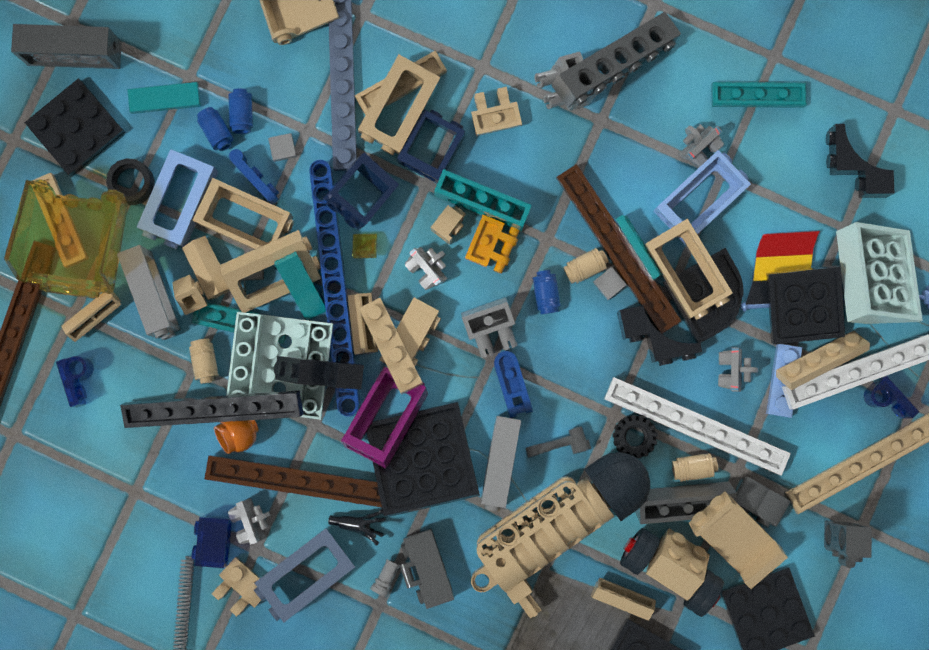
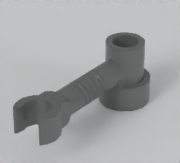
[526,426,591,458]

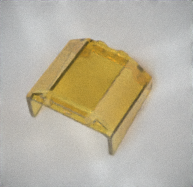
[4,180,128,299]

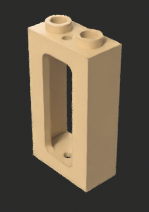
[358,54,440,155]
[192,178,294,250]
[645,219,733,320]
[220,230,321,313]

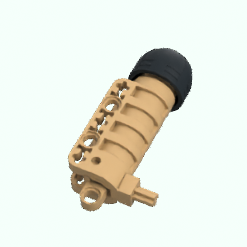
[471,452,650,618]

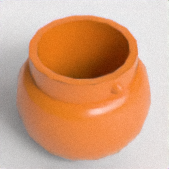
[214,420,259,454]

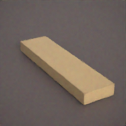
[355,51,447,115]

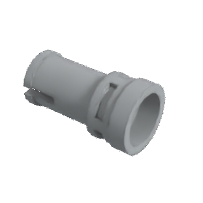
[370,559,400,598]

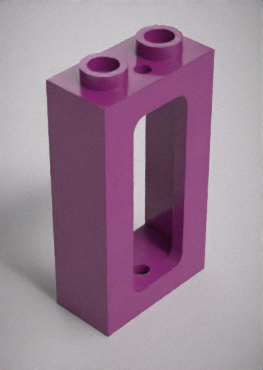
[341,366,428,468]

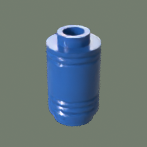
[228,88,253,134]
[197,107,234,151]
[532,270,561,315]

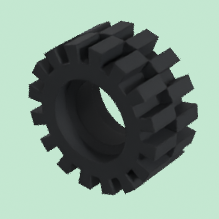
[612,415,658,459]

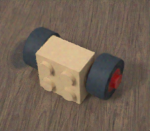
[620,528,724,617]

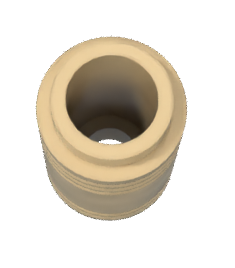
[563,248,609,284]
[189,339,219,384]
[672,453,718,482]

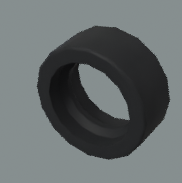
[106,158,155,205]

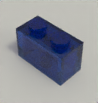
[192,515,232,568]

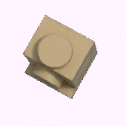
[431,205,466,245]
[172,275,207,315]

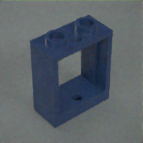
[397,109,465,184]
[323,152,399,230]

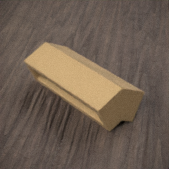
[182,236,230,300]
[61,289,122,342]
[347,293,378,355]
[591,578,656,621]

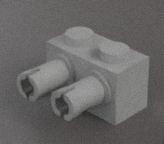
[534,51,596,111]
[461,297,518,358]

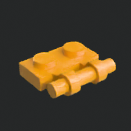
[465,215,520,274]

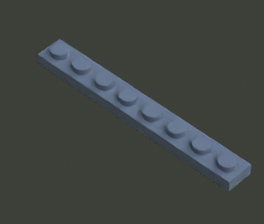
[329,0,357,171]

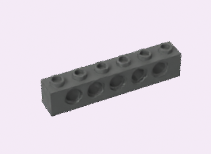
[551,12,681,108]

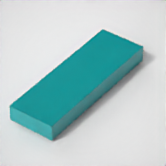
[127,82,201,114]
[616,215,662,280]
[274,251,326,320]

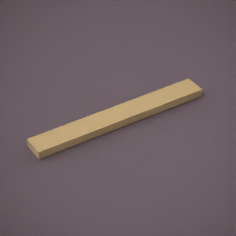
[785,413,929,514]

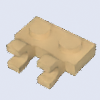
[471,87,522,136]
[212,557,261,617]

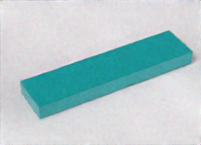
[711,82,807,108]
[191,302,286,344]

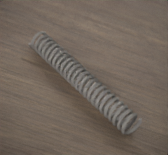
[173,556,195,650]

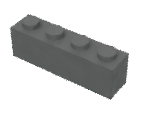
[635,481,737,524]

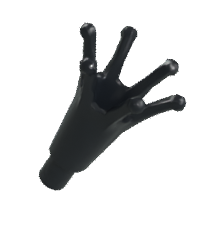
[328,509,386,546]

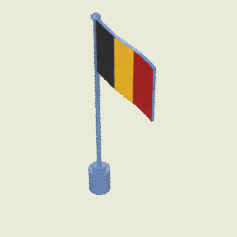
[740,231,929,311]

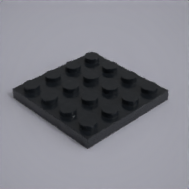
[367,402,480,518]

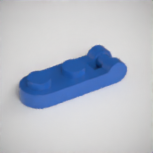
[229,149,279,205]
[494,351,533,419]

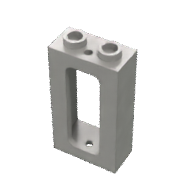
[117,245,181,340]
[481,416,521,512]

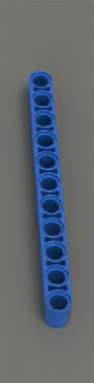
[309,160,361,417]

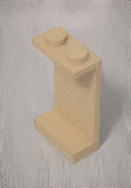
[689,491,788,589]

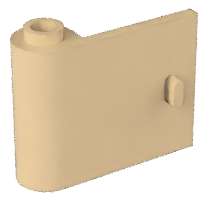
[259,0,340,45]

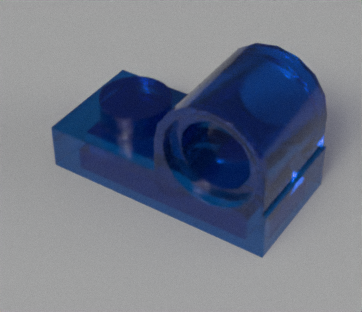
[56,356,94,408]
[864,376,919,419]

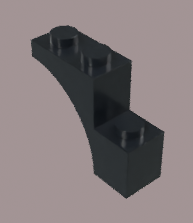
[826,124,895,198]
[617,306,702,366]
[274,356,364,390]

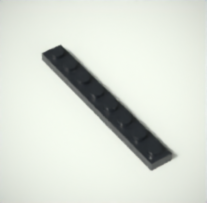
[120,390,304,428]

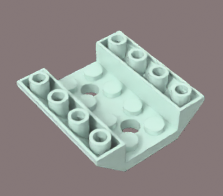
[227,312,333,420]

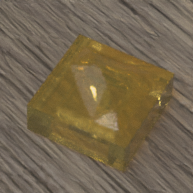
[352,234,377,258]

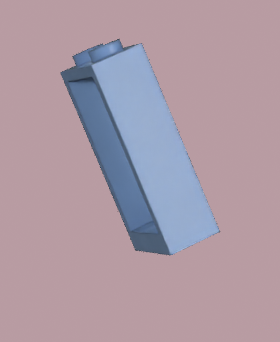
[137,149,218,250]
[653,150,751,245]

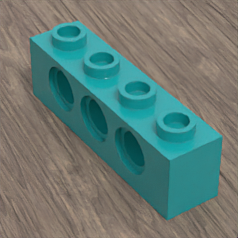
[434,169,532,232]

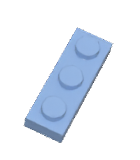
[766,344,802,418]

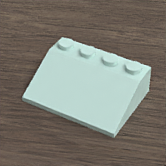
[836,222,923,324]

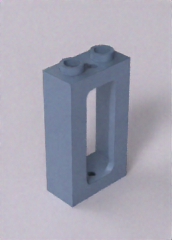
[254,528,355,623]

